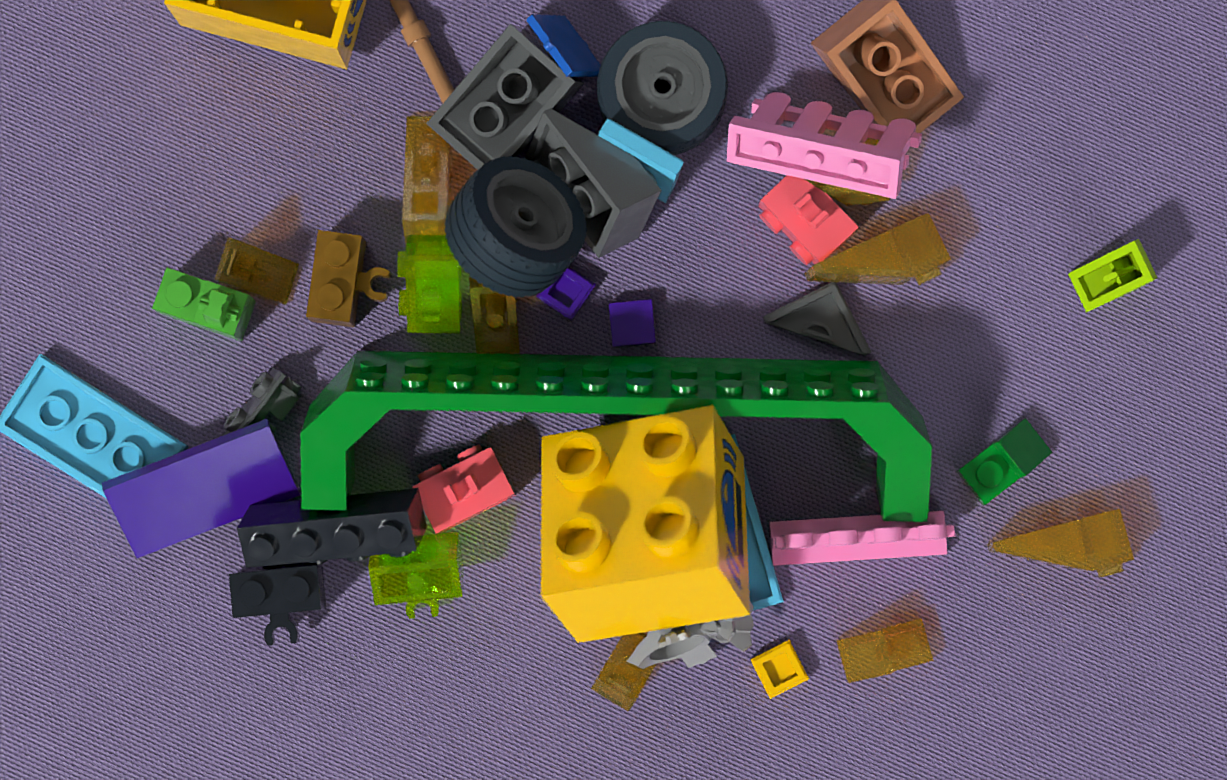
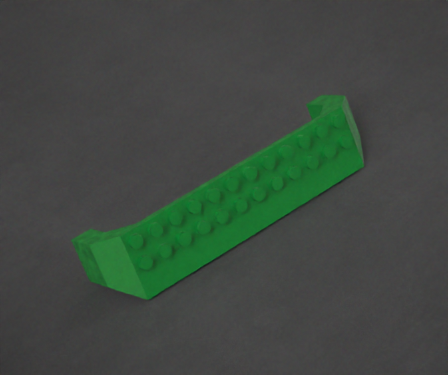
[300,351,932,522]

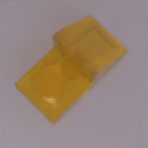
[836,618,933,683]
[591,632,656,712]

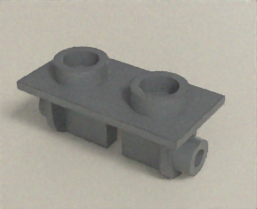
[222,367,302,436]

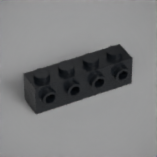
[237,488,427,570]

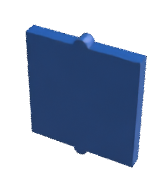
[526,14,601,77]

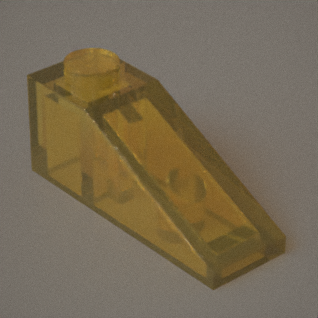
[402,116,451,252]
[804,213,951,286]
[987,509,1134,578]

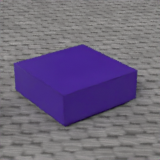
[536,267,596,322]
[609,299,656,348]

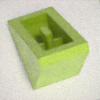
[1068,239,1158,313]

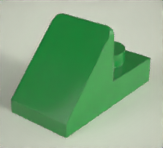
[956,418,1052,506]

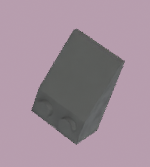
[426,24,585,169]
[525,108,661,258]

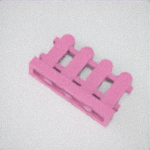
[727,92,922,199]
[769,511,955,566]

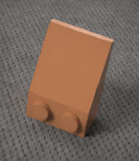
[810,0,964,133]

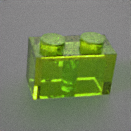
[397,235,462,334]
[368,532,464,619]

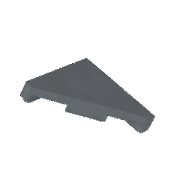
[763,281,871,356]

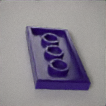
[102,419,300,558]

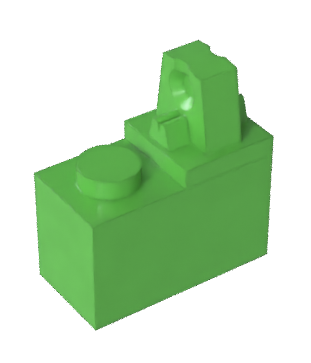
[152,267,256,342]

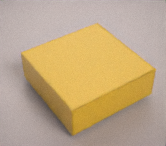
[750,640,809,699]

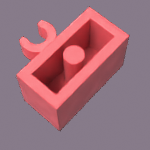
[758,175,859,268]
[412,444,516,535]

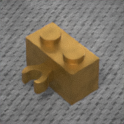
[306,230,391,327]

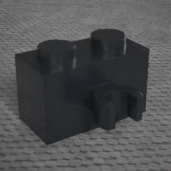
[229,565,326,646]

